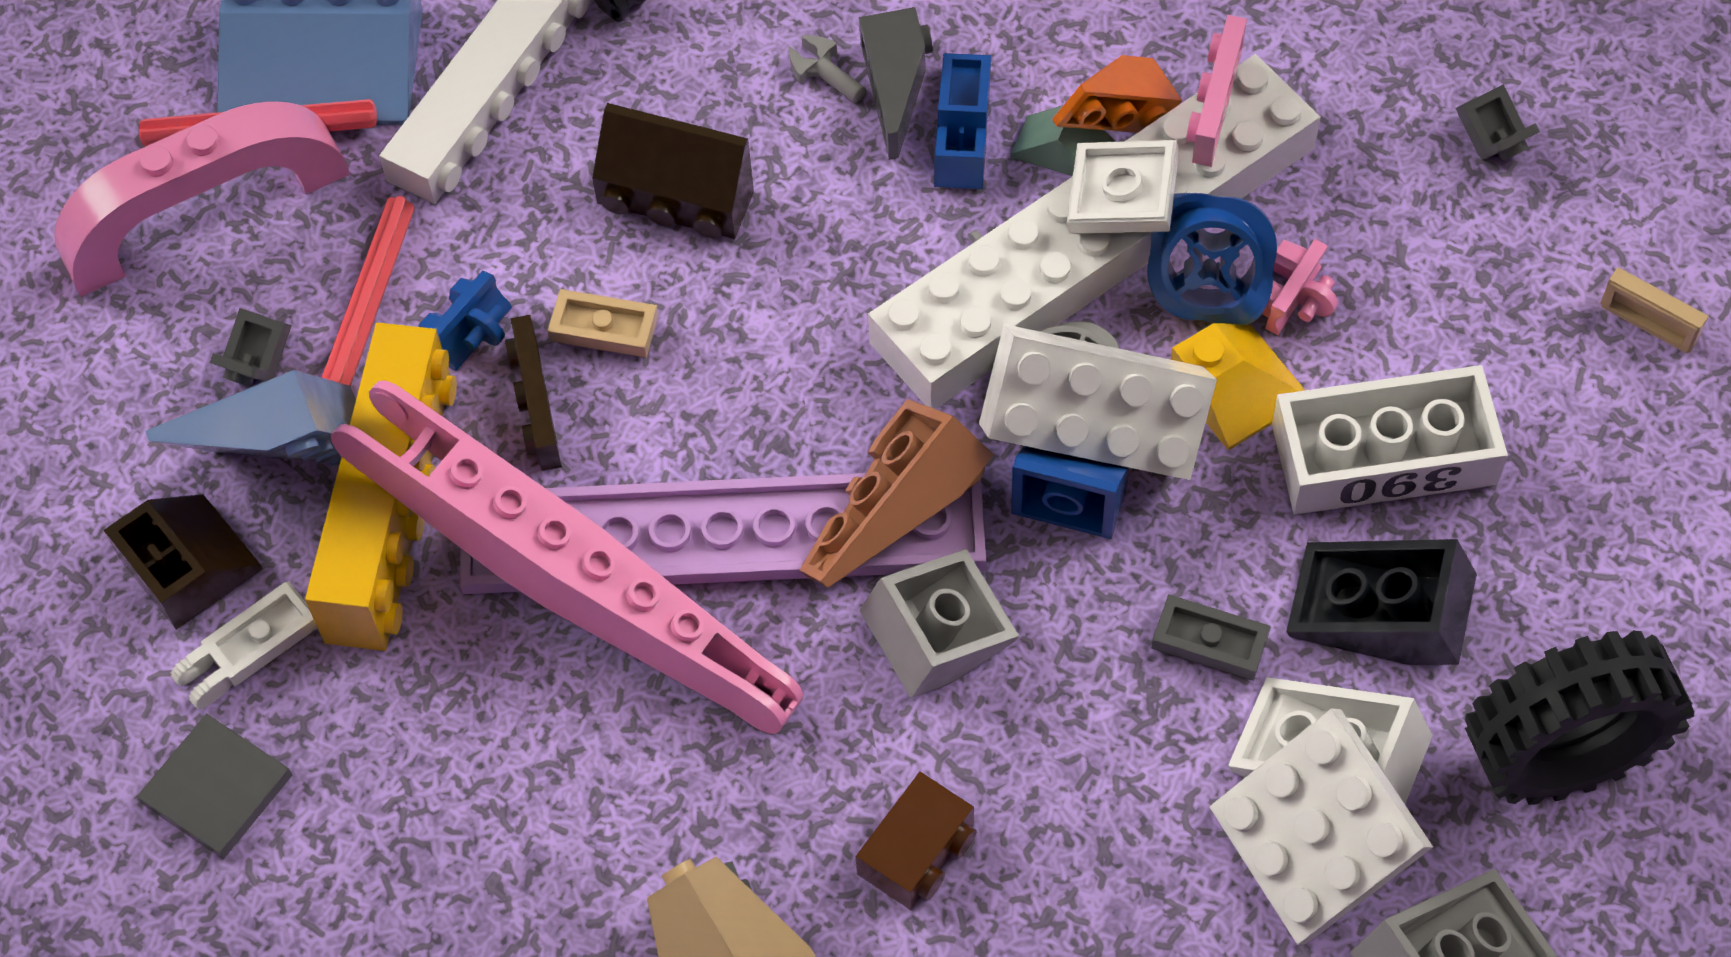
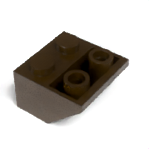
[103,494,263,630]

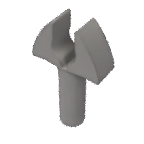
[789,35,866,103]

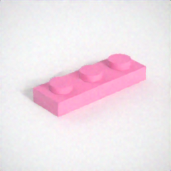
[1186,15,1247,167]

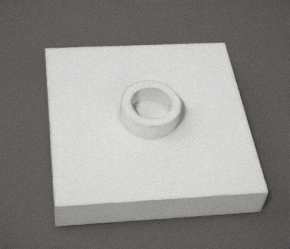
[1066,140,1179,234]

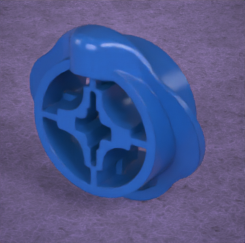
[1147,193,1277,325]

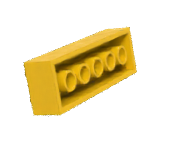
[305,322,457,651]

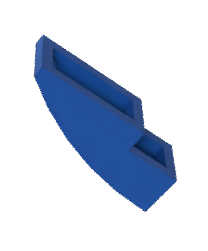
[934,53,991,189]

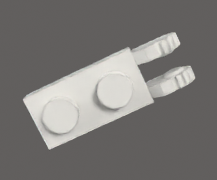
[170,581,317,709]

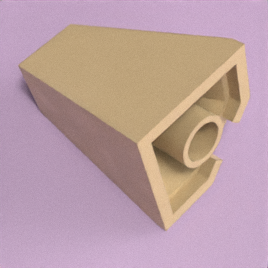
[647,857,816,957]

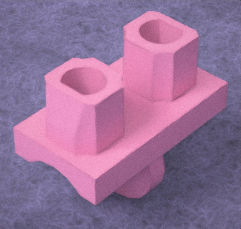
[1262,239,1338,336]

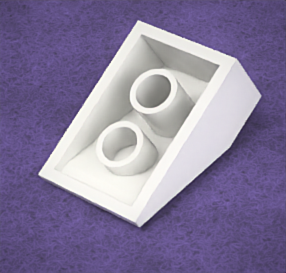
[1228,677,1433,804]

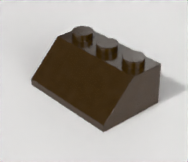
[592,103,754,239]

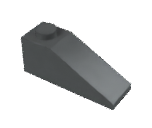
[859,7,933,160]

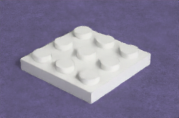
[1209,708,1433,945]

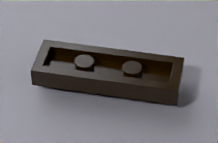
[505,315,562,471]

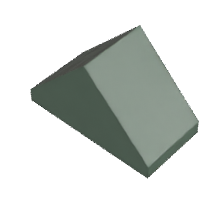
[1010,105,1116,176]

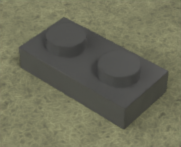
[1151,594,1271,681]

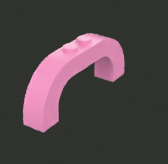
[54,102,350,297]

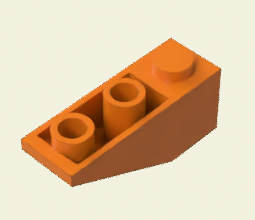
[1052,55,1182,133]

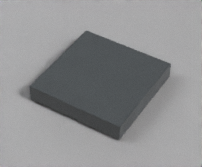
[136,713,292,860]

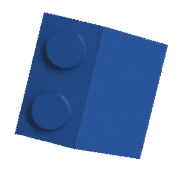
[1011,446,1129,539]

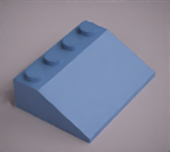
[217,0,423,125]
[145,370,356,466]

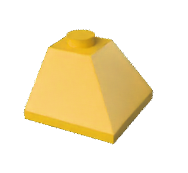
[1171,323,1305,451]

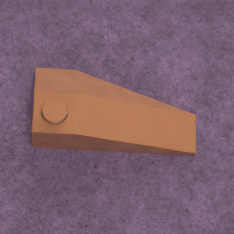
[800,399,994,588]

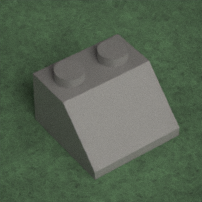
[859,549,1019,698]

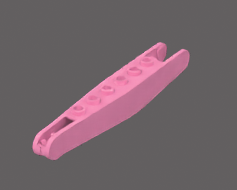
[331,380,803,734]

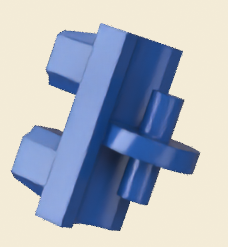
[418,270,512,371]

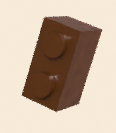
[855,771,977,910]

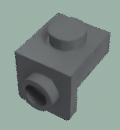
[1455,84,1540,161]
[209,308,292,387]

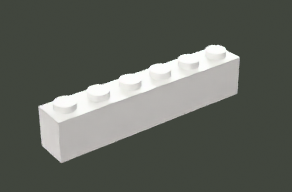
[379,0,591,204]

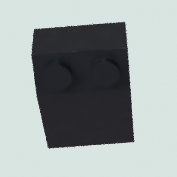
[1286,539,1477,665]

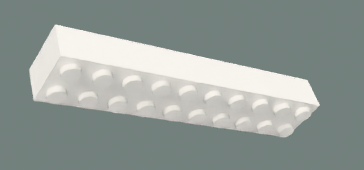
[868,54,1320,409]

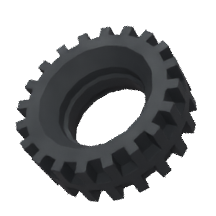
[1464,630,1695,805]

